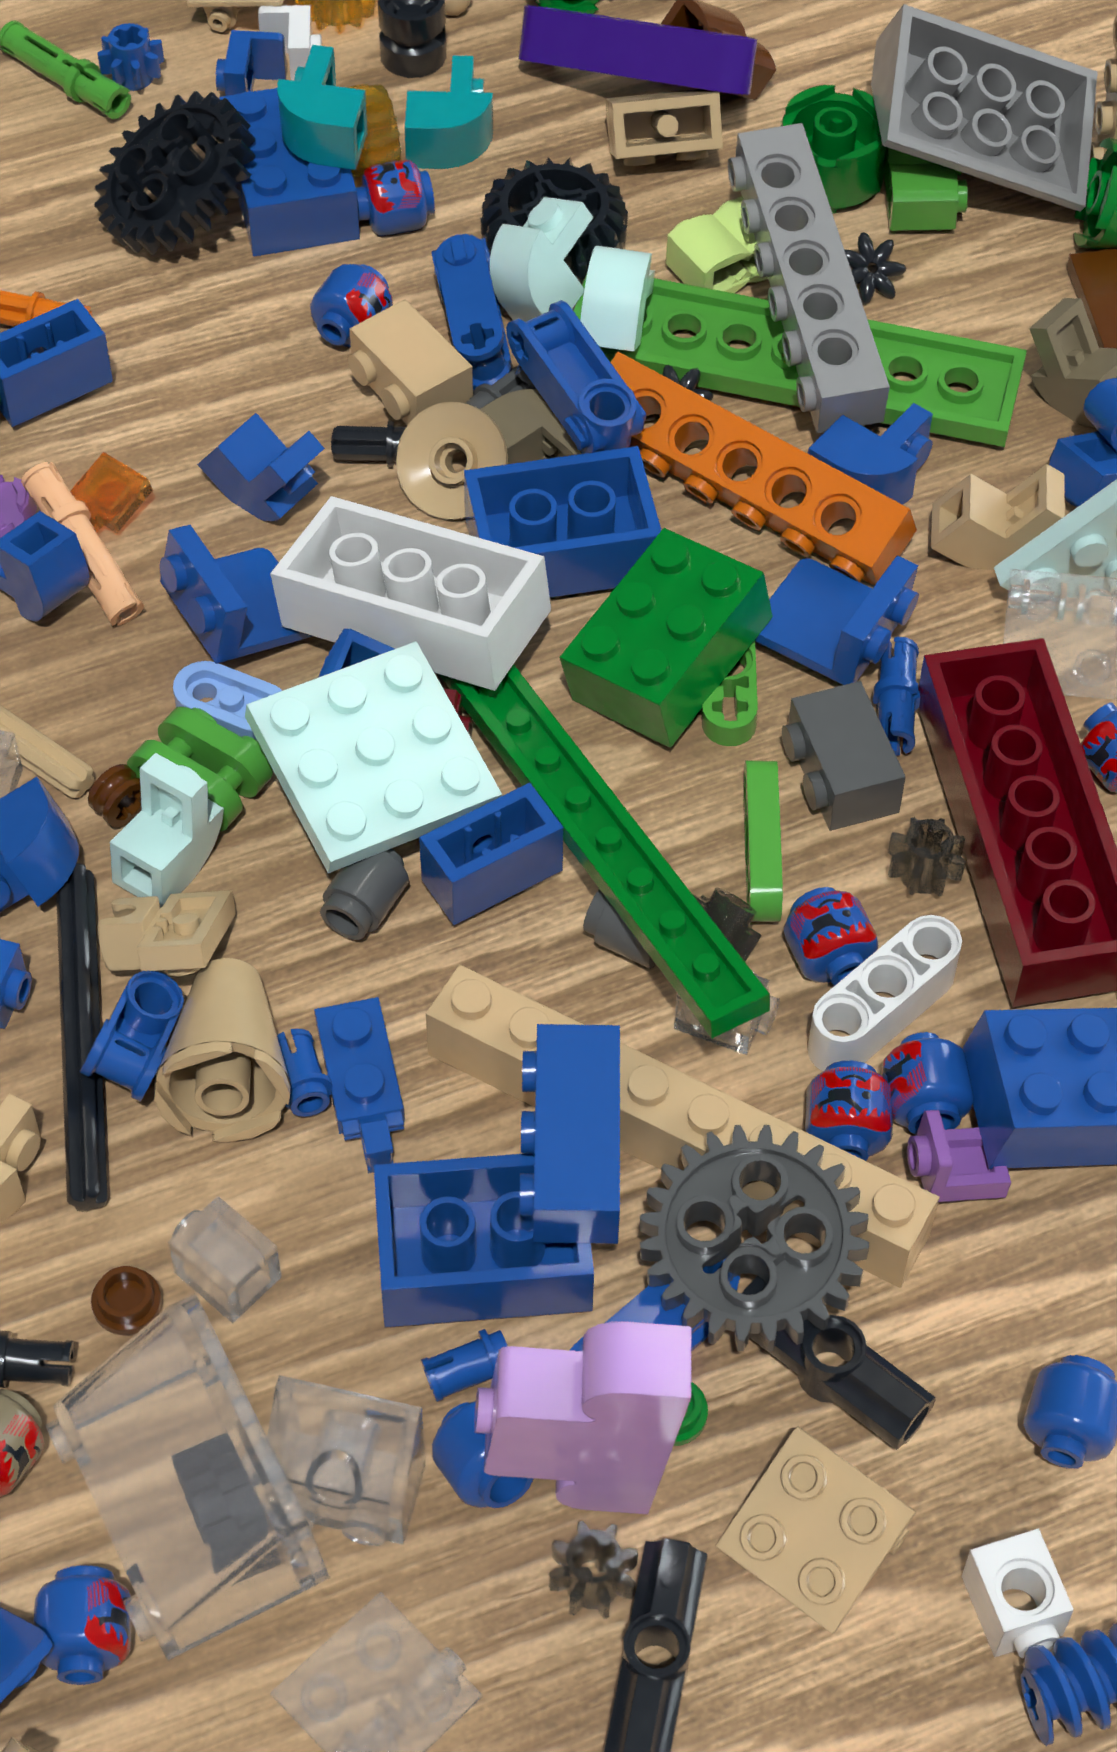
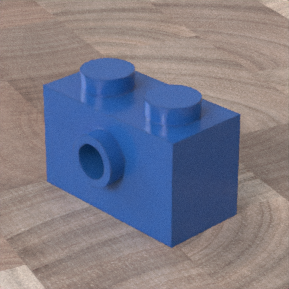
[0,299,113,427]
[419,782,563,925]

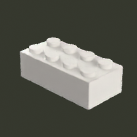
[270,496,551,691]

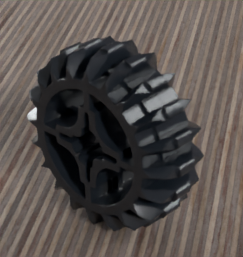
[480,156,628,285]

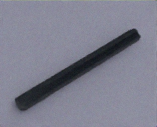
[56,862,108,1212]

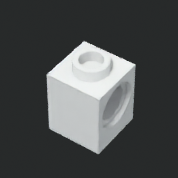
[961,1528,1074,1658]

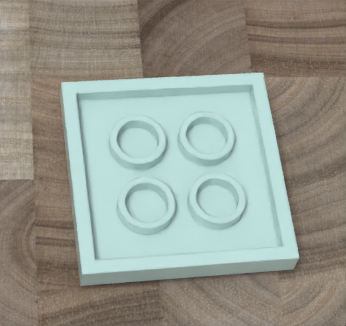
[245,641,502,873]

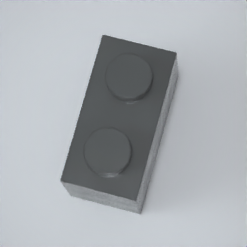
[782,681,906,831]

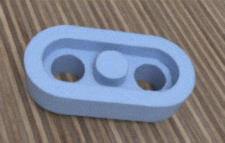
[173,661,282,740]

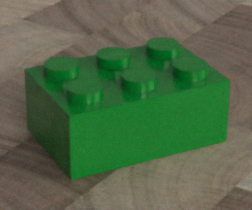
[559,528,773,748]

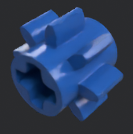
[97,23,164,91]

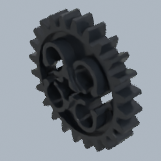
[94,91,256,255]

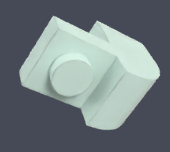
[490,197,593,322]
[580,246,655,351]
[110,753,224,908]

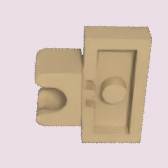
[98,890,236,976]

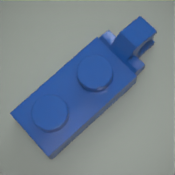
[314,997,405,1174]

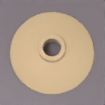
[396,402,508,519]

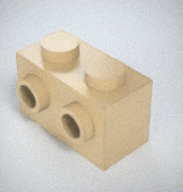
[605,89,723,166]
[348,299,473,425]

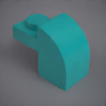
[277,45,368,170]
[405,55,493,169]

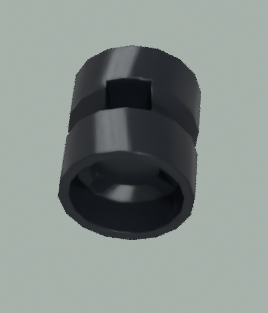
[377,0,447,78]

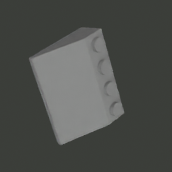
[871,4,1098,212]

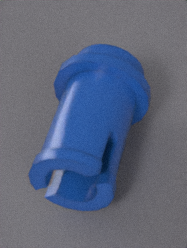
[277,1028,333,1117]
[421,1329,507,1402]

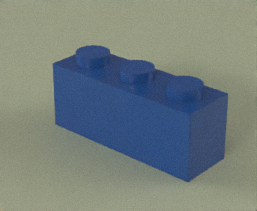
[519,1024,620,1244]

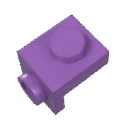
[907,1110,1011,1202]

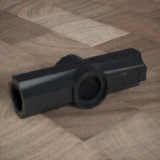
[742,1276,936,1450]
[604,1538,708,1752]

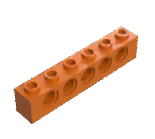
[611,351,917,586]

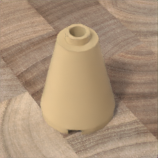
[154,958,290,1143]

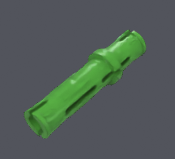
[0,20,131,119]

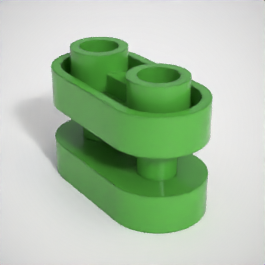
[127,706,273,831]

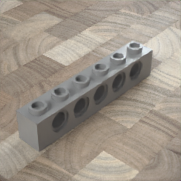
[728,123,890,433]

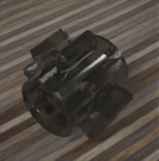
[888,817,966,896]
[693,887,761,961]
[549,1521,638,1619]

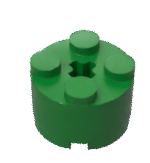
[781,85,887,214]

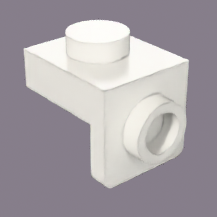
[258,5,322,81]

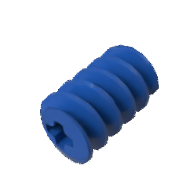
[1021,1623,1117,1746]

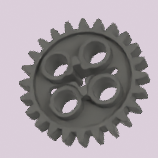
[640,1125,870,1352]

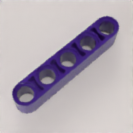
[518,5,758,95]

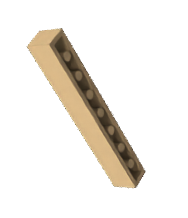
[426,964,939,1288]

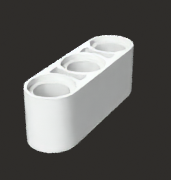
[807,915,962,1071]

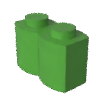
[883,147,968,231]

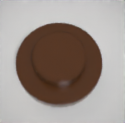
[91,1266,162,1335]

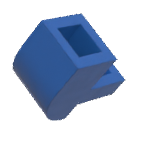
[808,403,933,505]
[197,413,325,521]
[0,511,89,621]
[0,776,79,912]

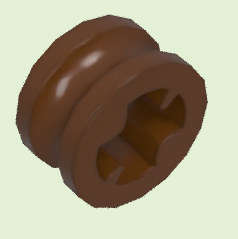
[88,764,142,827]

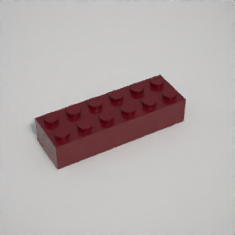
[918,638,1117,1007]

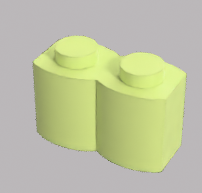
[666,197,768,293]

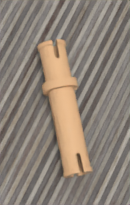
[21,462,144,626]

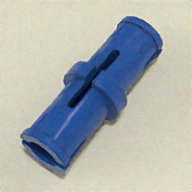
[873,637,921,756]

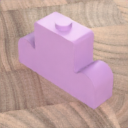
[474,1322,691,1514]

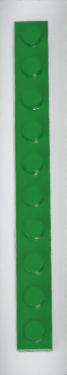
[439,664,770,1039]

